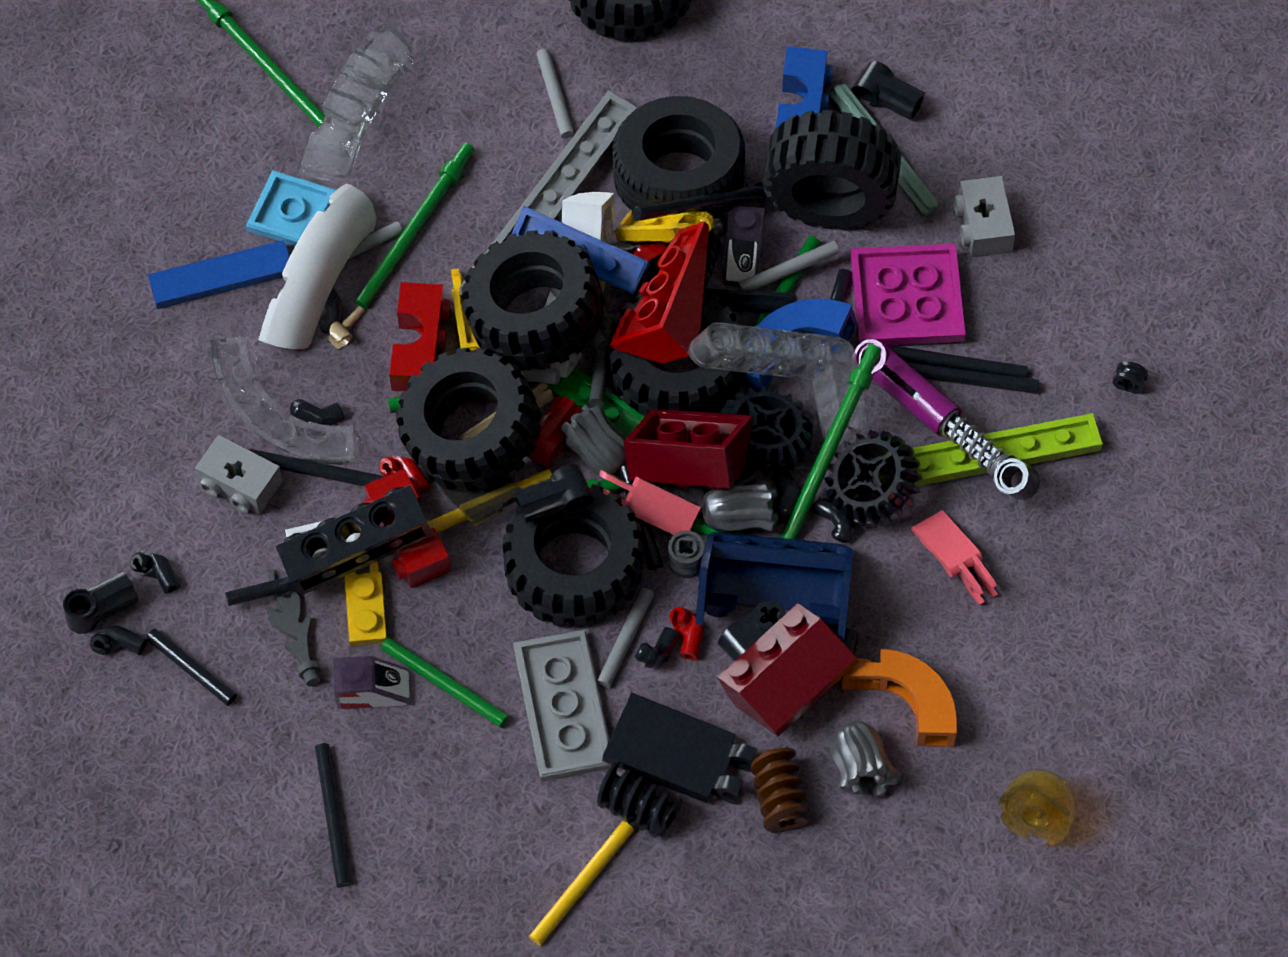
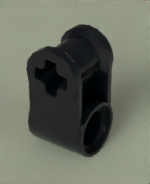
[718,600,786,661]

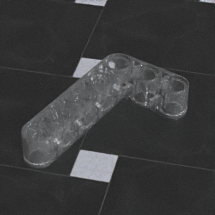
[688,322,868,446]

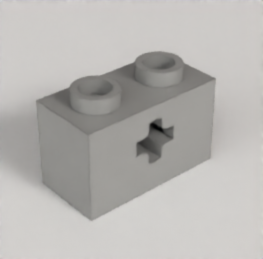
[954,176,1015,257]
[195,435,283,515]

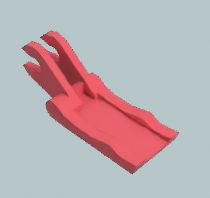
[599,470,703,535]
[911,510,998,604]

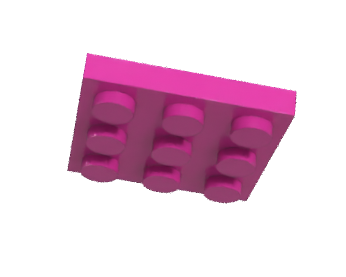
[850,244,965,345]

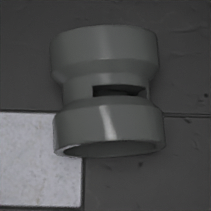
[668,531,705,578]

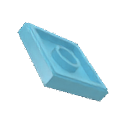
[246,170,336,246]

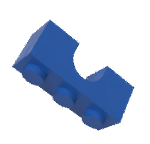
[775,46,833,129]

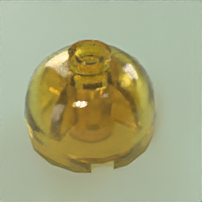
[998,769,1077,845]

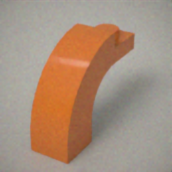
[842,649,957,747]

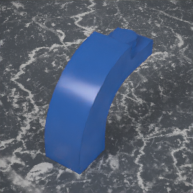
[744,299,857,392]

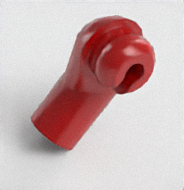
[379,456,431,495]
[669,606,704,661]

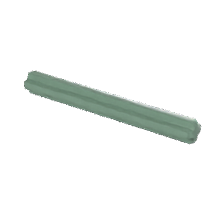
[830,84,939,216]

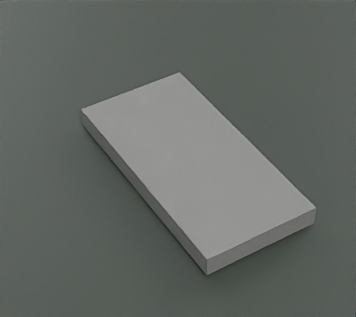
[513,629,611,781]

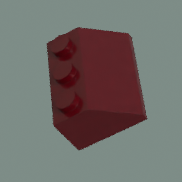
[624,409,753,490]
[717,603,859,737]

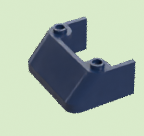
[695,532,853,639]

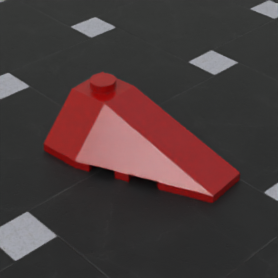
[610,221,709,364]

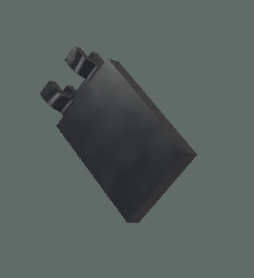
[602,692,757,805]

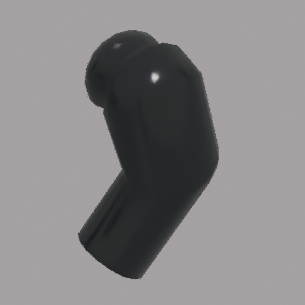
[318,287,342,333]

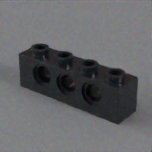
[275,485,434,597]

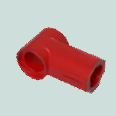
[525,396,583,469]

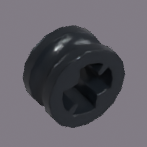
[1112,361,1148,394]

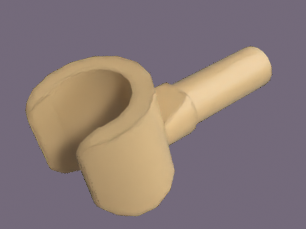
[329,306,365,350]

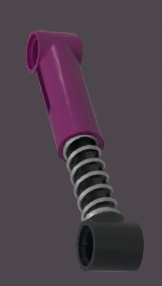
[853,339,1040,500]

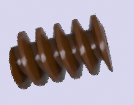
[750,747,809,833]

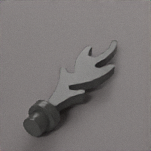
[266,569,320,686]

